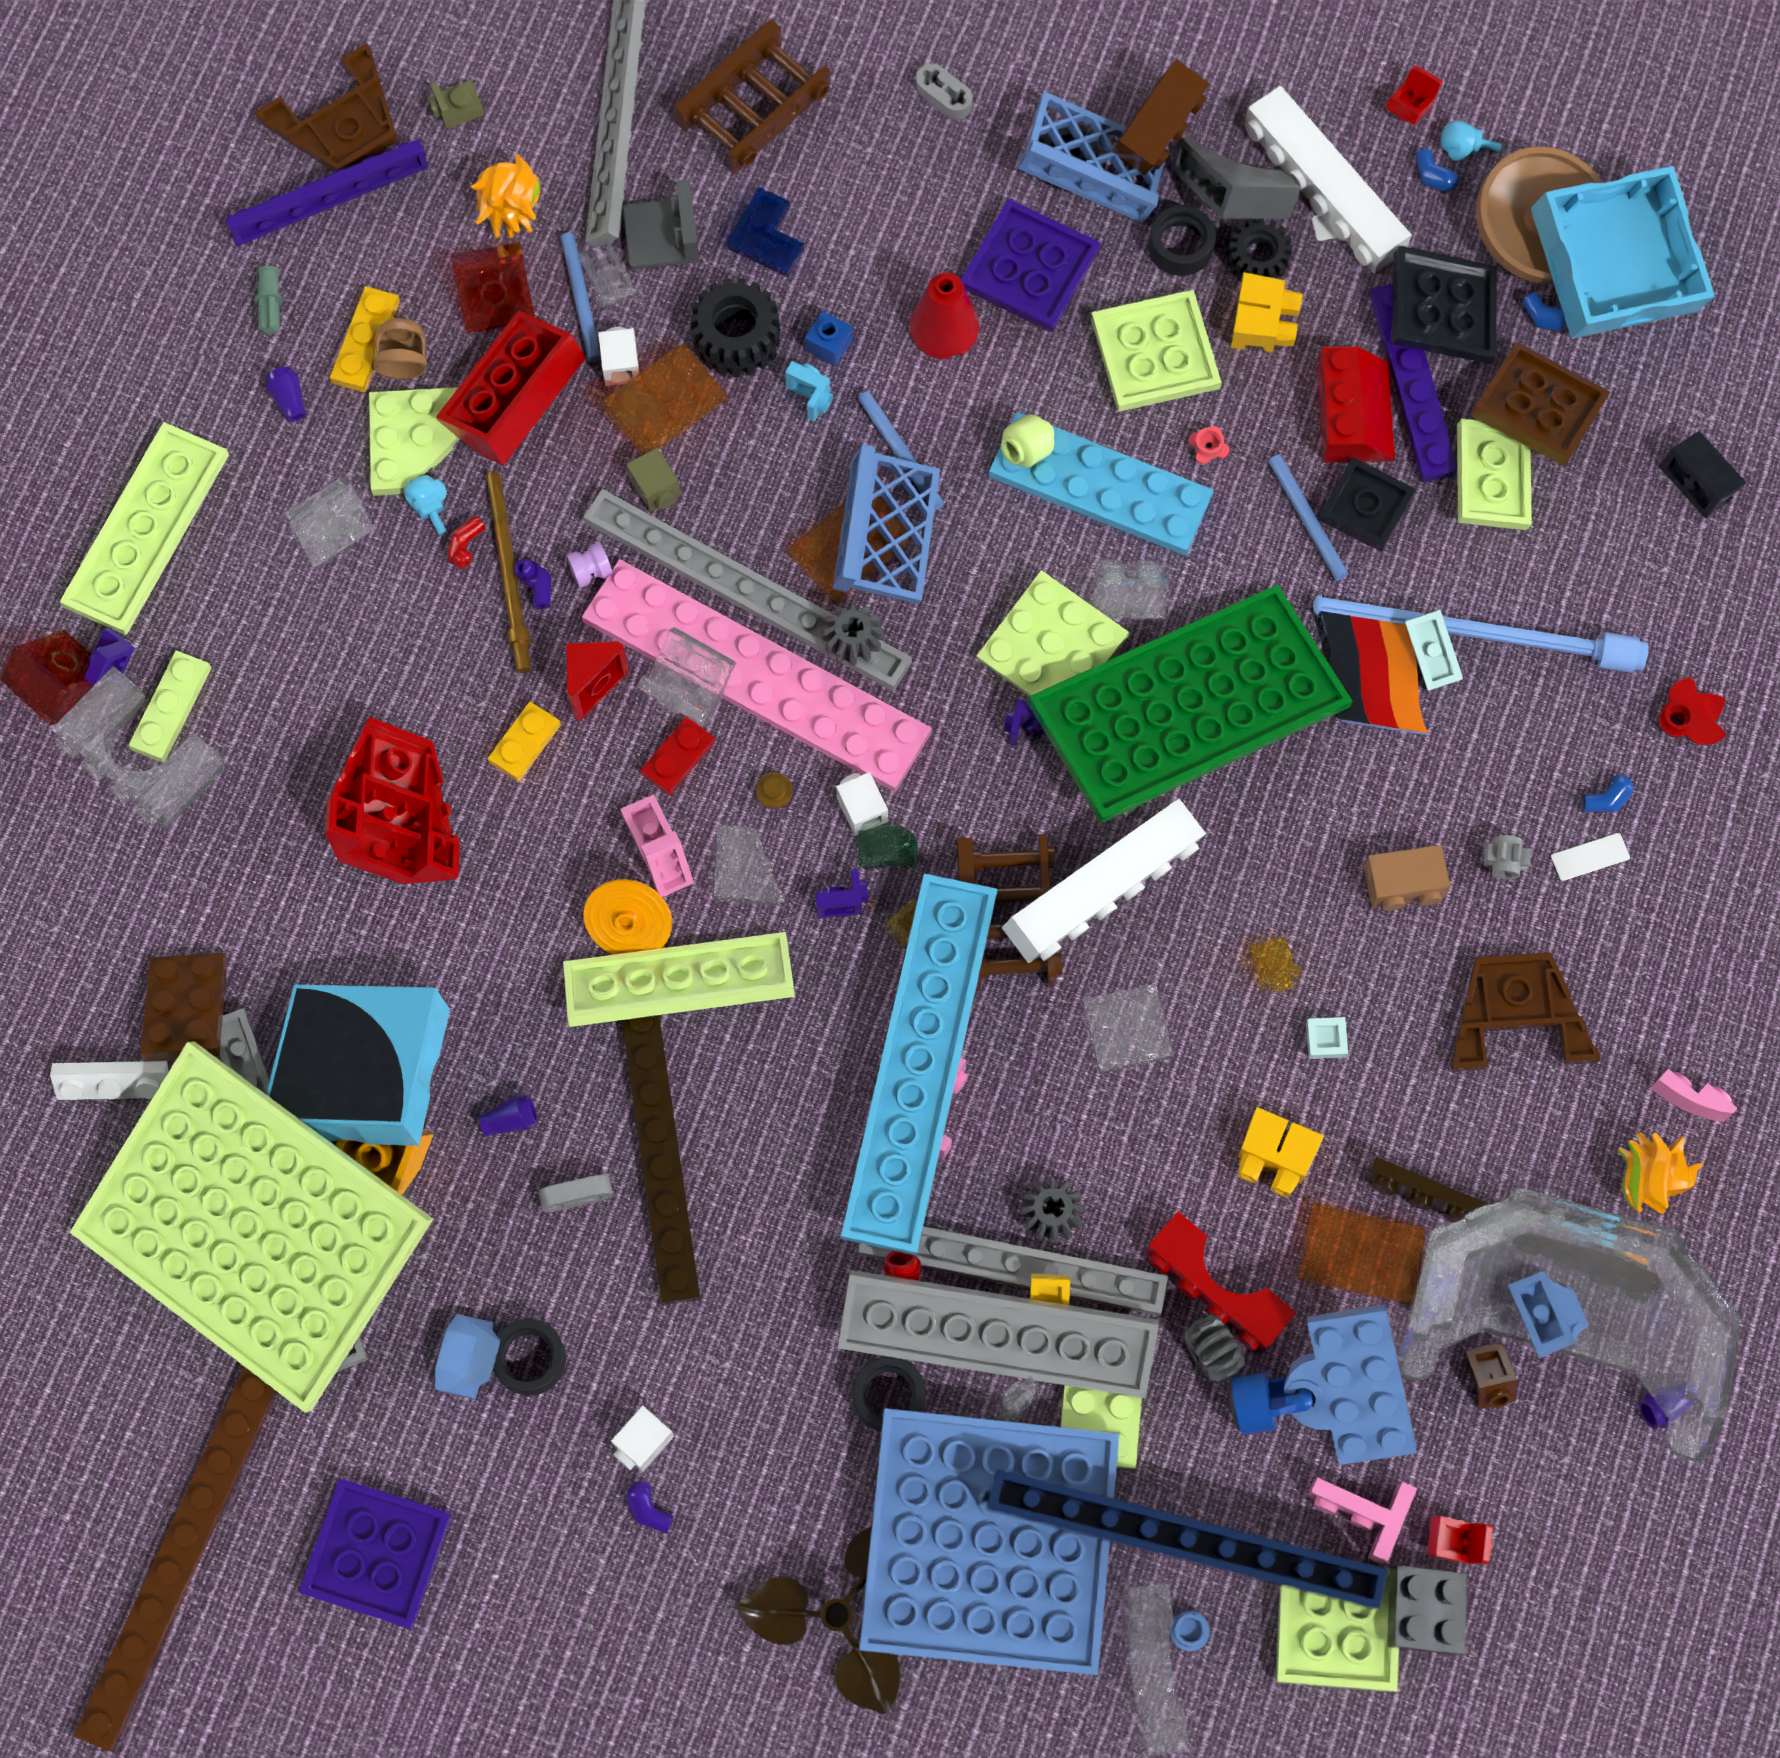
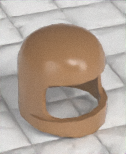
[374,318,427,380]

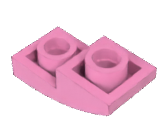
[1651,1069,1737,1122]

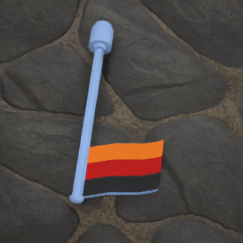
[1313,594,1648,735]

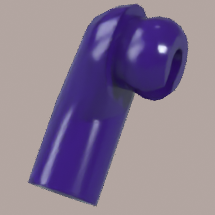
[514,559,551,609]
[626,1480,674,1534]

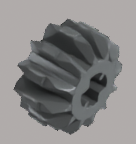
[822,601,884,666]
[1020,1177,1085,1244]
[1184,1314,1244,1384]

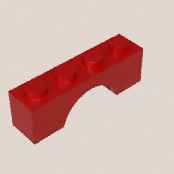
[1146,1211,1297,1354]

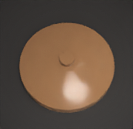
[1476,146,1603,284]

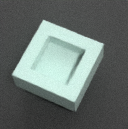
[1306,1017,1348,1059]

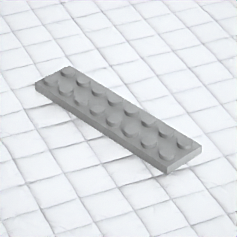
[838,1270,1159,1398]

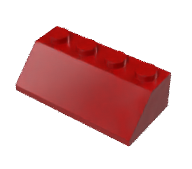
[436,310,586,466]

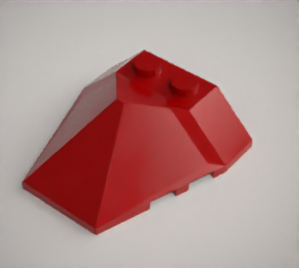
[325,717,460,884]

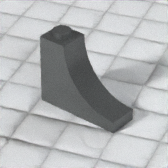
[1170,136,1301,219]

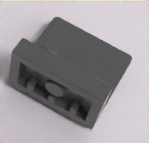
[623,180,700,270]

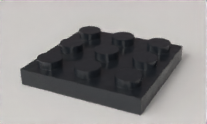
[1391,246,1497,364]

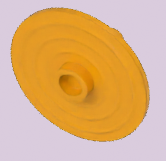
[583,879,672,955]

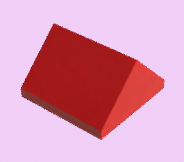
[566,641,629,722]

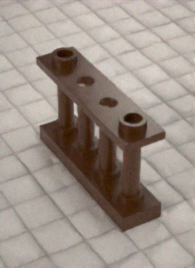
[674,19,830,174]
[957,834,1062,991]

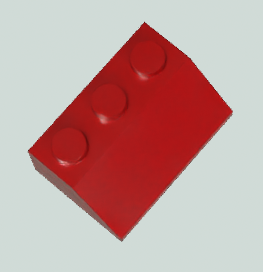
[1317,346,1395,463]

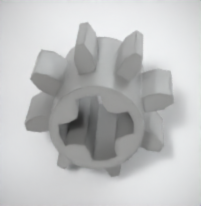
[1484,835,1531,879]

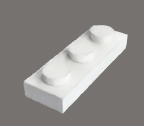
[50,1061,169,1100]

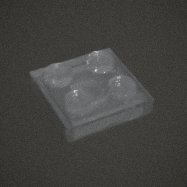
[1082,984,1174,1074]

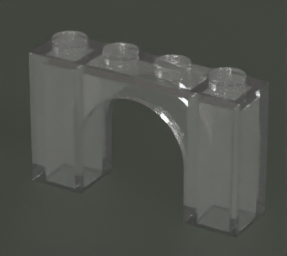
[52,666,227,830]
[1122,1584,1189,1758]

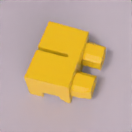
[1231,273,1303,353]
[1237,1107,1324,1198]

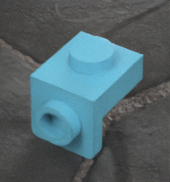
[785,361,833,421]

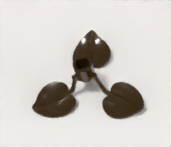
[737,1526,901,1714]

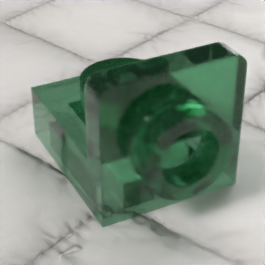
[858,824,918,870]

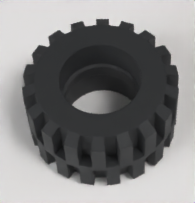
[690,278,780,377]

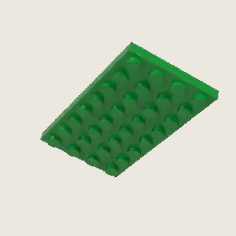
[1027,584,1353,824]

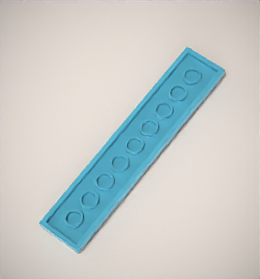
[841,874,998,1256]

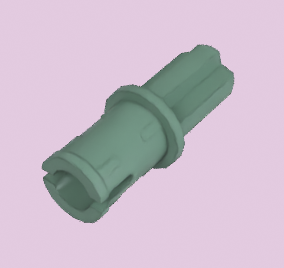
[254,266,283,335]

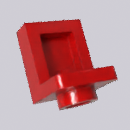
[1385,65,1443,125]
[1427,1516,1493,1565]

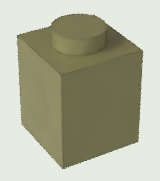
[626,447,681,512]

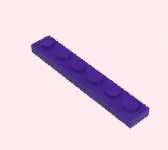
[225,139,429,247]
[1369,284,1457,483]

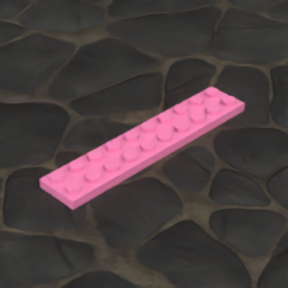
[582,559,932,793]

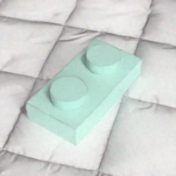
[1404,609,1463,691]

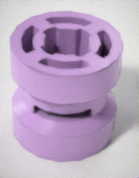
[566,542,613,588]

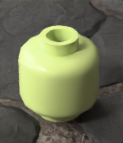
[1001,414,1055,468]

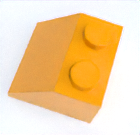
[336,1129,434,1195]

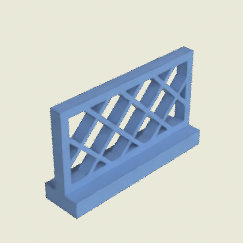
[1017,91,1168,223]
[833,444,940,604]

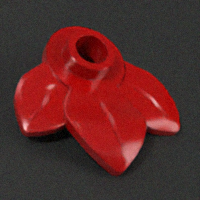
[1658,677,1726,745]

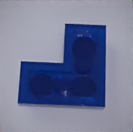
[726,187,805,277]

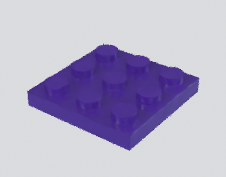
[961,198,1101,333]
[298,1478,452,1630]

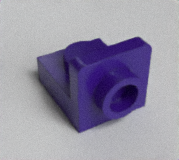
[84,628,135,687]
[1004,699,1046,745]
[816,869,869,919]

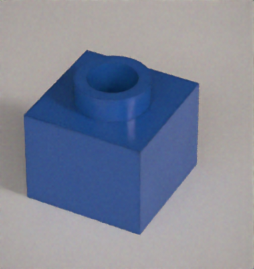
[805,311,853,367]

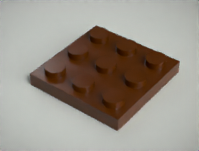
[1470,342,1610,467]

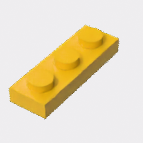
[330,286,400,393]

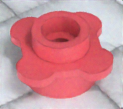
[1188,426,1229,465]

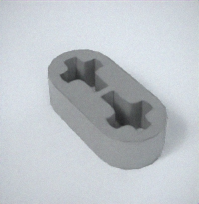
[916,64,973,120]
[538,1175,613,1212]

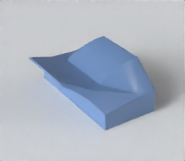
[1508,1271,1589,1359]
[435,1314,501,1400]

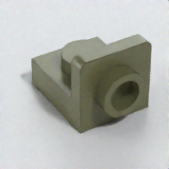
[428,80,485,129]

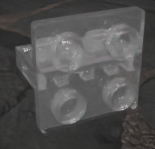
[1092,559,1169,619]

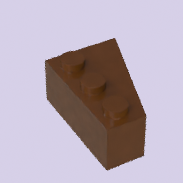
[1111,59,1210,176]

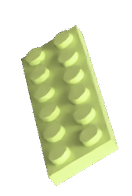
[60,422,229,635]
[563,932,795,1027]

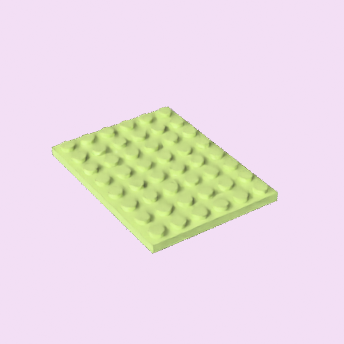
[70,1042,433,1413]

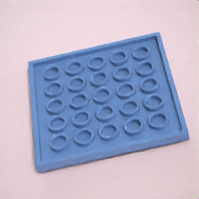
[859,1408,1119,1675]

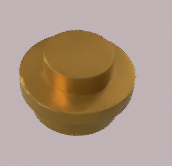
[756,772,793,809]

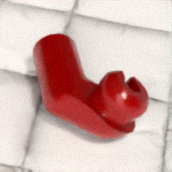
[447,516,485,569]

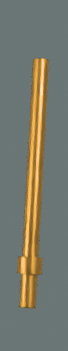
[486,472,531,673]

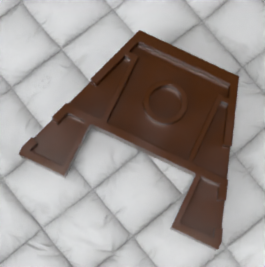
[254,43,398,172]
[1451,952,1601,1072]

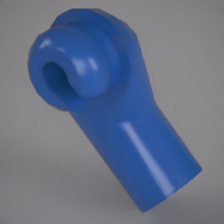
[1415,149,1459,191]
[1522,293,1568,331]
[1582,774,1634,812]

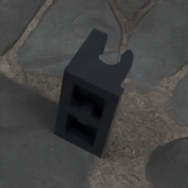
[1659,431,1747,519]

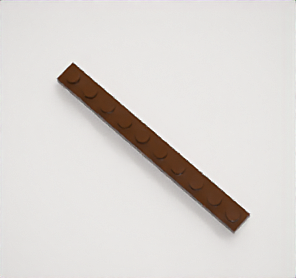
[73,1366,278,1753]

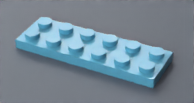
[989,412,1214,556]

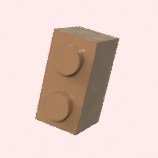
[1363,845,1451,911]

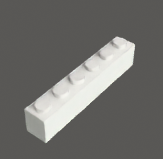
[1245,86,1412,274]
[1002,799,1206,963]

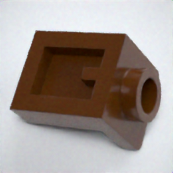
[1465,1342,1517,1409]

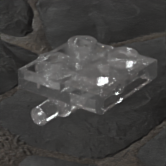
[283,475,374,568]
[638,627,736,727]

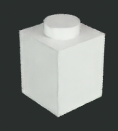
[598,327,641,386]
[836,772,888,836]
[611,1406,674,1472]

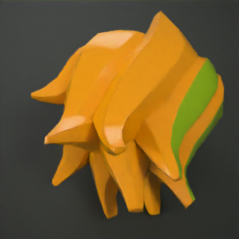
[470,154,541,238]
[1618,1132,1704,1214]

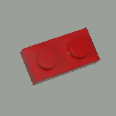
[640,716,716,796]

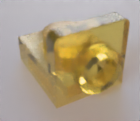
[1248,936,1301,993]

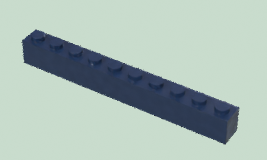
[985,1469,1388,1610]

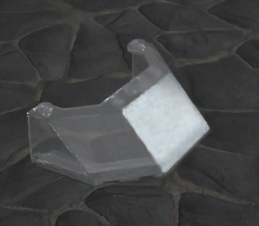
[1397,1188,1742,1464]

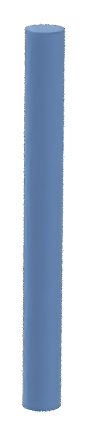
[560,233,601,363]
[858,391,944,510]
[1268,454,1348,581]

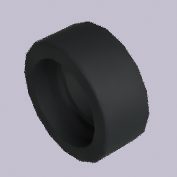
[1148,205,1216,276]
[493,1318,566,1396]
[852,1356,926,1433]

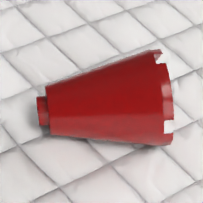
[909,273,980,360]

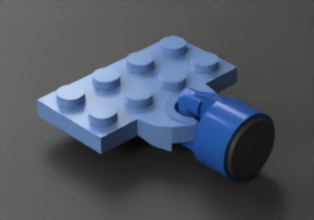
[1229,1304,1417,1465]

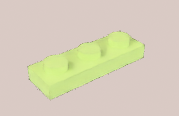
[128,651,211,763]

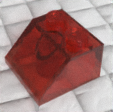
[451,242,535,333]
[0,630,112,726]

